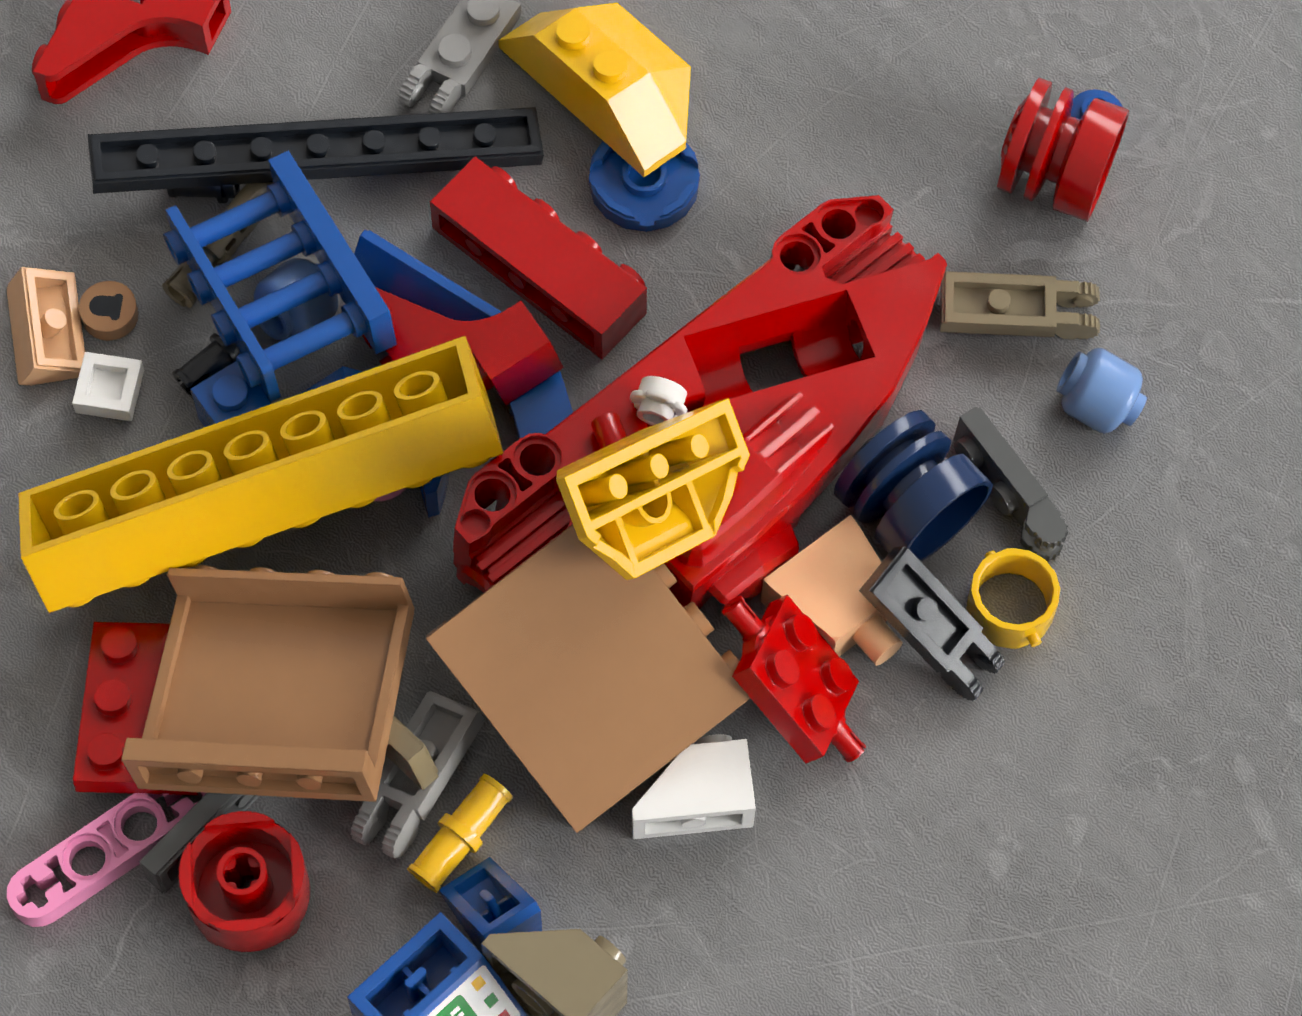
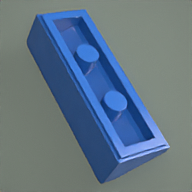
[354,230,501,321]

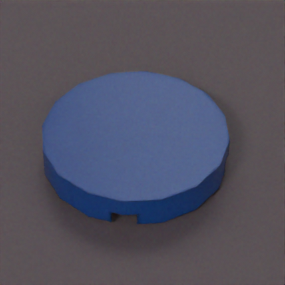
[589,141,700,232]

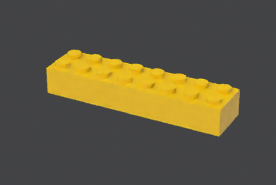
[18,336,504,613]

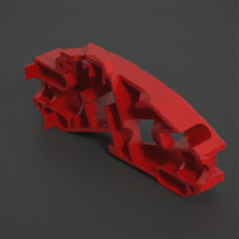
[453,195,947,609]

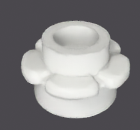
[630,376,687,425]

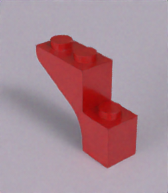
[32,0,232,104]
[362,287,564,405]

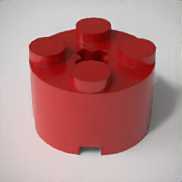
[179,811,310,952]

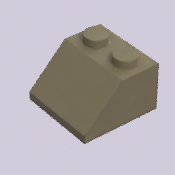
[481,929,628,1016]

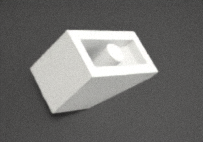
[632,734,756,839]

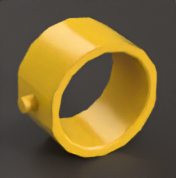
[966,548,1060,649]

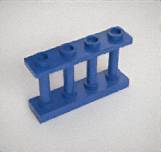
[163,150,397,402]

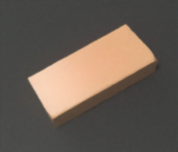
[7,267,85,386]

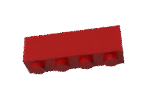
[430,156,647,360]

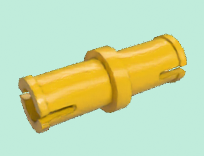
[407,773,513,893]

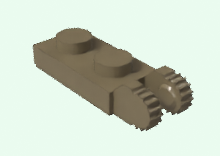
[940,271,1100,340]

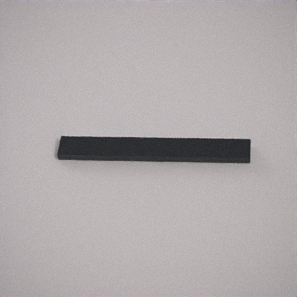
[88,107,544,194]

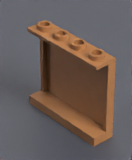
[426,524,751,833]
[121,565,415,802]

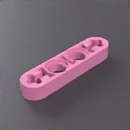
[7,792,206,927]

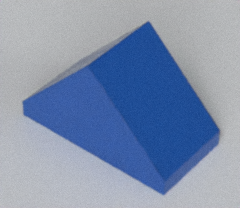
[439,857,542,955]

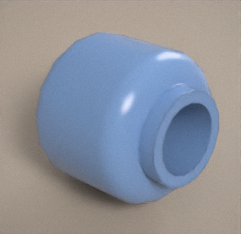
[254,257,338,340]
[1056,348,1147,434]

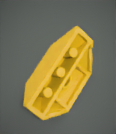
[498,3,691,177]
[556,398,750,580]

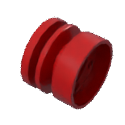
[997,78,1130,222]

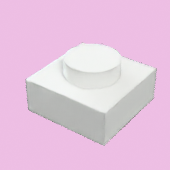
[72,352,144,421]

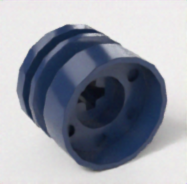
[834,410,993,562]

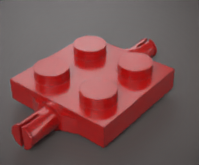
[722,594,866,764]

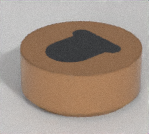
[79,281,139,341]

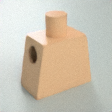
[761,515,903,666]

